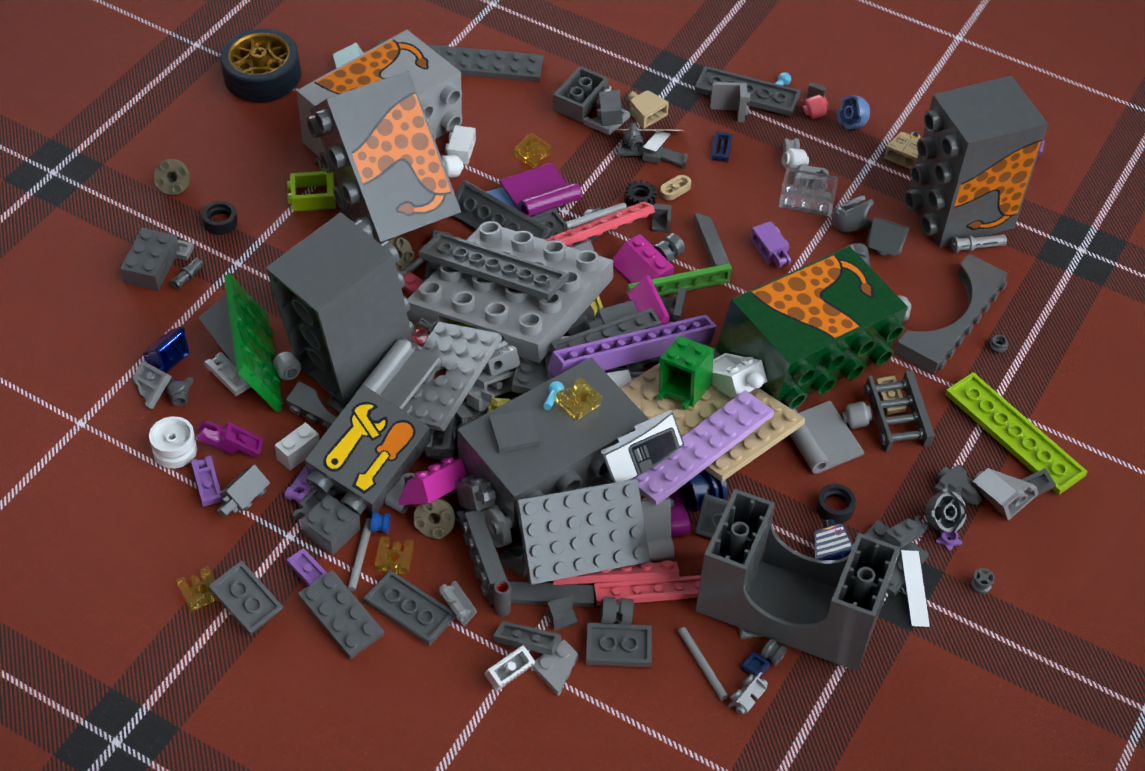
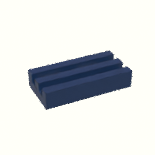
[711,132,733,162]

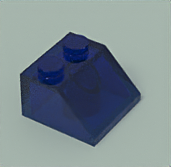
[143,326,189,373]

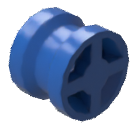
[371,512,391,534]

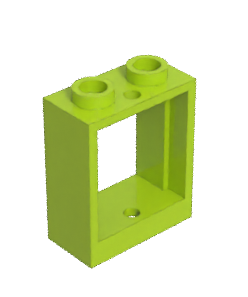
[287,171,336,211]

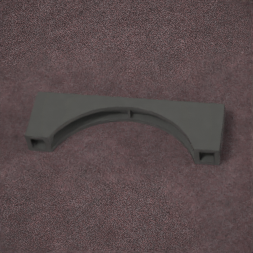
[895,254,1008,375]

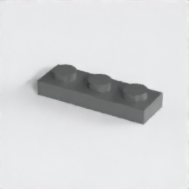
[493,621,562,656]

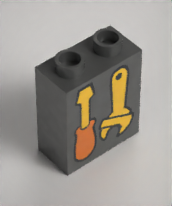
[305,385,430,516]

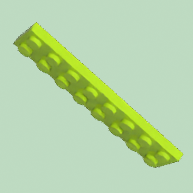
[945,372,1088,495]

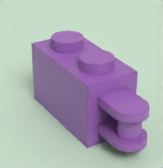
[750,222,791,268]

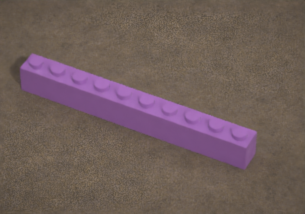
[547,315,717,377]

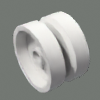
[149,416,198,469]

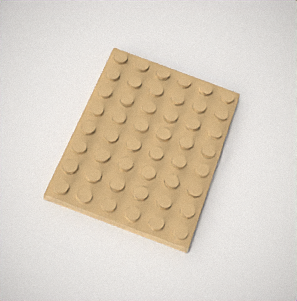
[620,358,805,482]

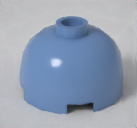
[837,95,870,130]

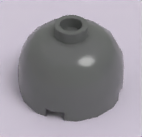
[925,492,967,532]

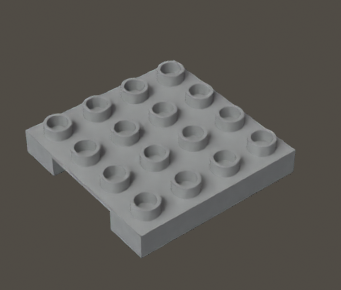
[407,221,613,363]

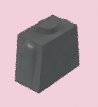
[866,217,910,256]

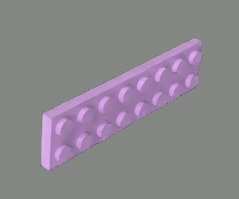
[634,390,774,506]

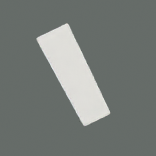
[643,130,671,151]

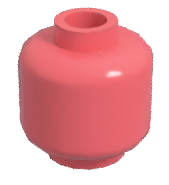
[803,95,829,119]

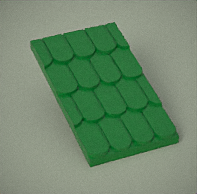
[198,273,284,413]

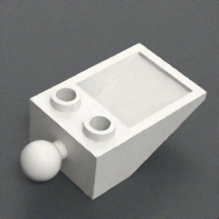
[712,353,767,397]

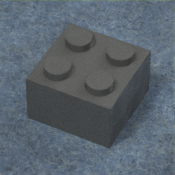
[300,494,361,556]

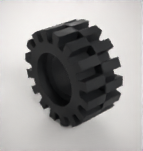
[624,180,657,208]

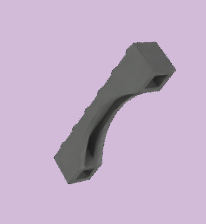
[286,382,337,431]

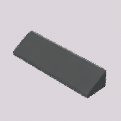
[693,213,730,267]

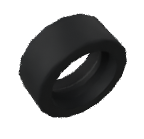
[202,201,238,235]
[816,484,856,524]

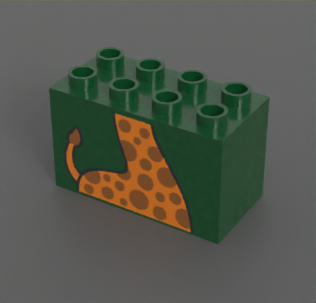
[716,246,908,410]

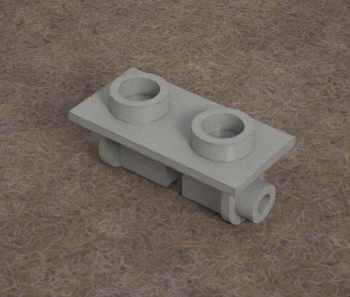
[439,581,478,626]
[727,672,768,715]

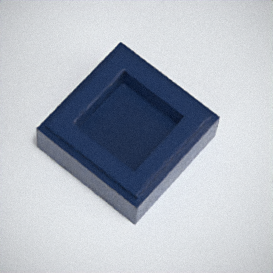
[740,651,771,678]

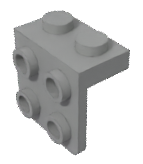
[710,82,750,122]

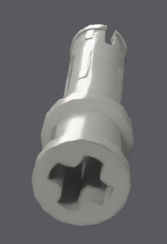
[951,234,1007,253]

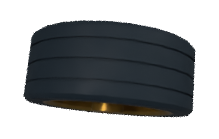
[220,28,302,102]

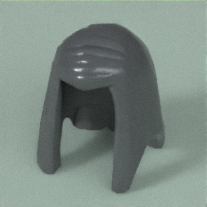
[832,195,874,233]

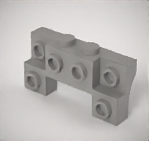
[466,367,516,411]

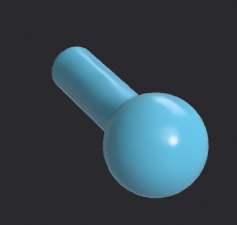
[775,72,791,86]
[543,381,564,410]

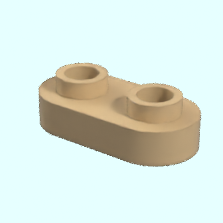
[660,175,691,200]

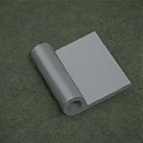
[355,339,441,409]
[789,401,864,473]
[641,498,674,562]

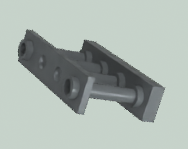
[864,370,935,452]

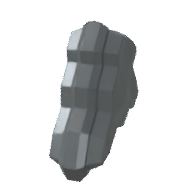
[934,464,982,505]

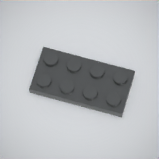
[298,570,385,659]

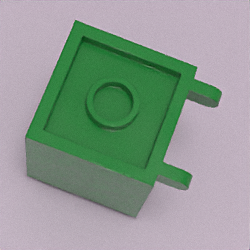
[657,336,714,410]

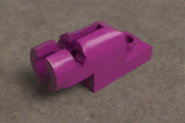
[195,420,263,458]

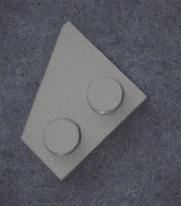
[583,109,630,135]
[133,360,172,409]
[531,639,578,696]

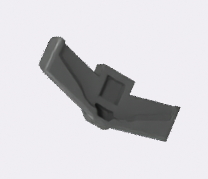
[617,142,688,169]

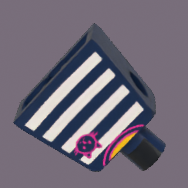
[815,519,853,560]

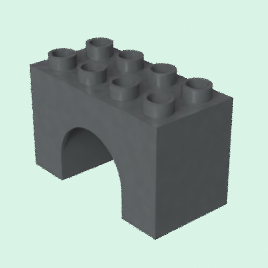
[696,488,900,672]

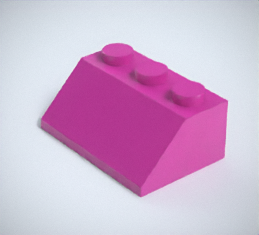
[612,234,674,284]
[624,275,669,325]
[398,457,467,505]

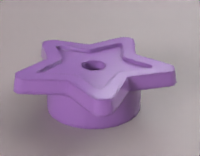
[936,531,963,551]

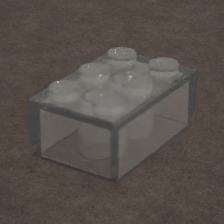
[779,168,839,217]

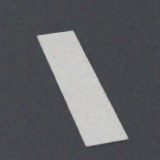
[901,550,930,627]

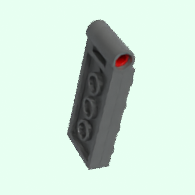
[462,510,511,617]

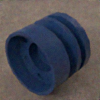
[679,470,728,512]

